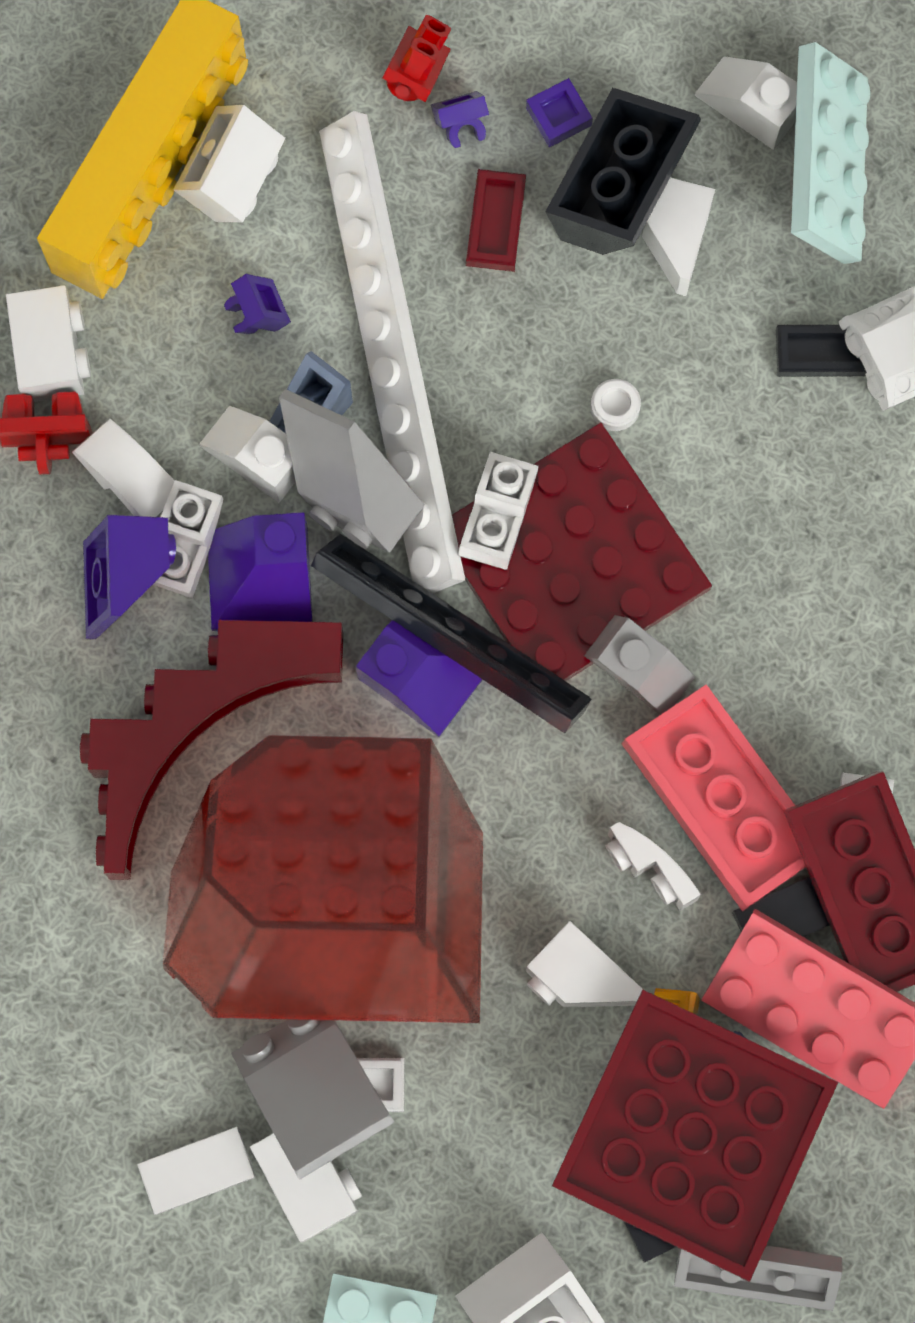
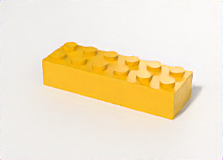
[37,0,248,299]

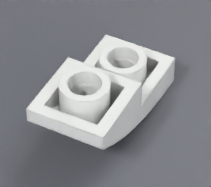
[72,419,174,517]
[458,452,539,570]
[153,480,223,598]
[605,822,701,911]

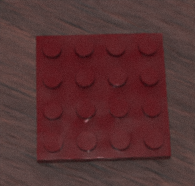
[452,422,712,681]
[552,989,838,1282]

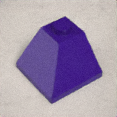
[208,512,313,631]
[83,515,176,639]
[355,620,483,737]

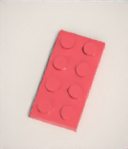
[622,684,806,912]
[701,909,915,1109]

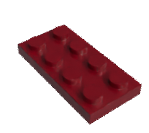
[783,771,915,992]

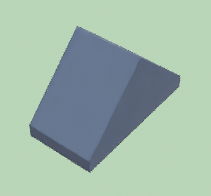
[269,351,353,433]

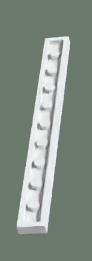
[319,111,465,594]

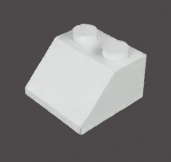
[455,1232,605,1323]

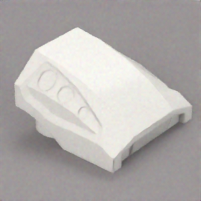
[838,286,915,411]

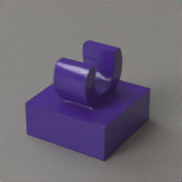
[526,78,593,148]
[431,91,489,148]
[224,274,291,335]

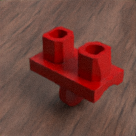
[382,15,451,102]
[0,392,92,475]

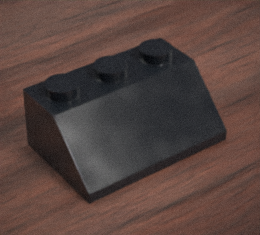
[545,87,701,255]

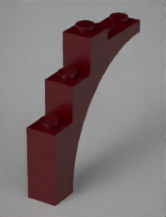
[80,620,344,880]

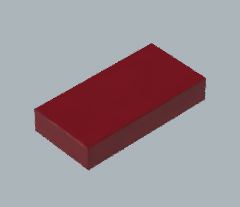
[466,169,526,272]

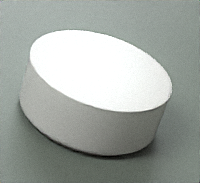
[590,379,641,431]

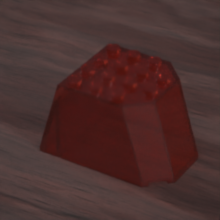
[163,735,483,1023]

